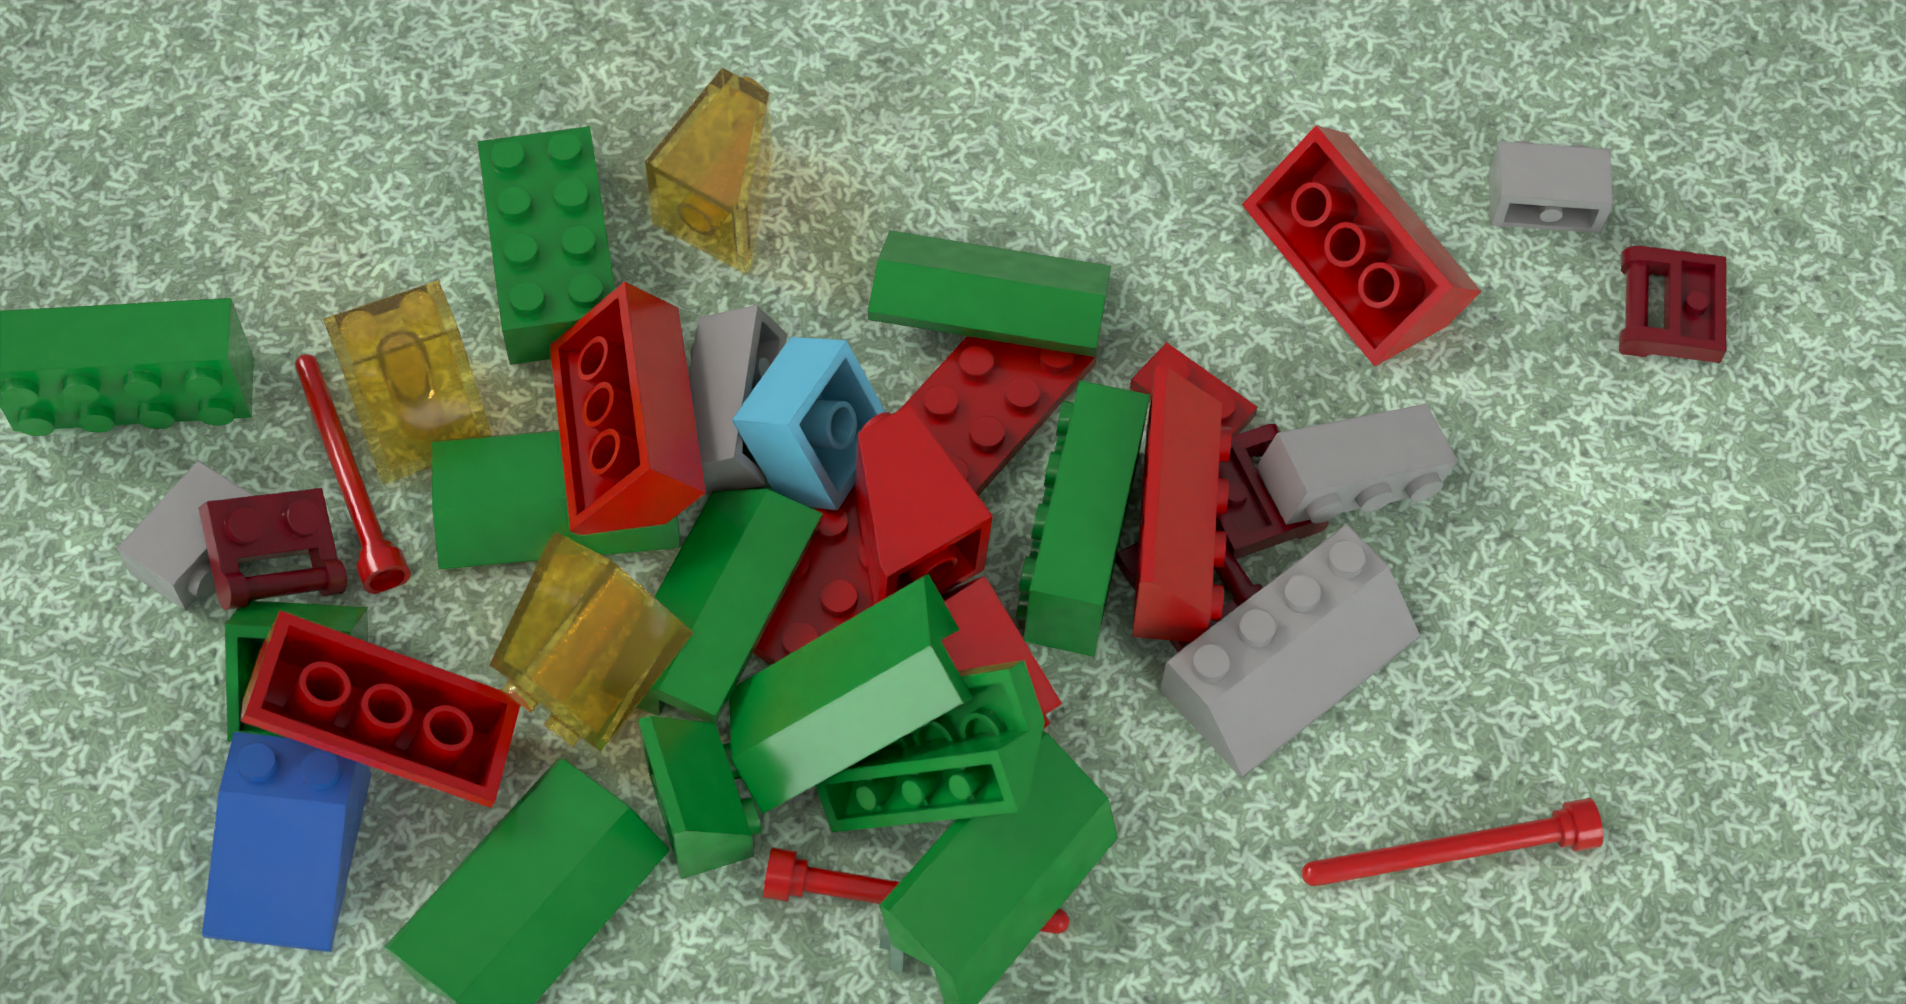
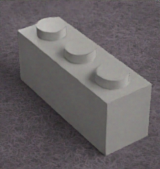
[689,305,788,495]
[1257,403,1458,525]

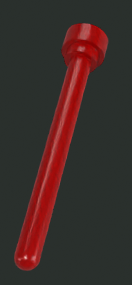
[295,354,411,594]
[1301,798,1603,886]
[763,847,1070,934]

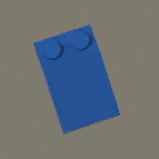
[202,732,372,952]

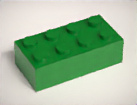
[477,126,615,365]
[0,298,254,436]
[1015,380,1150,657]

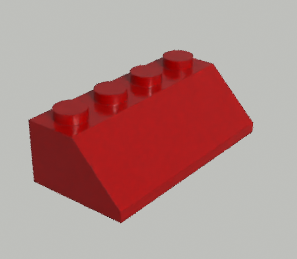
[1242,125,1482,366]
[550,281,706,535]
[1132,366,1232,642]
[241,610,522,808]

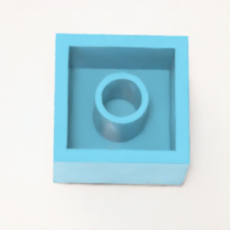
[732,337,886,510]

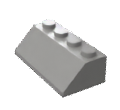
[1160,524,1420,778]

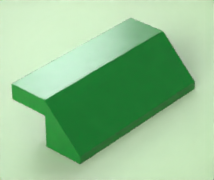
[867,230,1111,357]
[432,430,681,569]
[603,489,823,723]
[729,574,973,814]
[815,660,1045,833]
[879,731,1118,1004]
[383,758,670,1004]

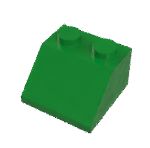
[225,601,368,742]
[638,716,762,879]

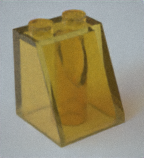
[645,67,773,274]
[323,280,492,485]
[489,532,694,752]

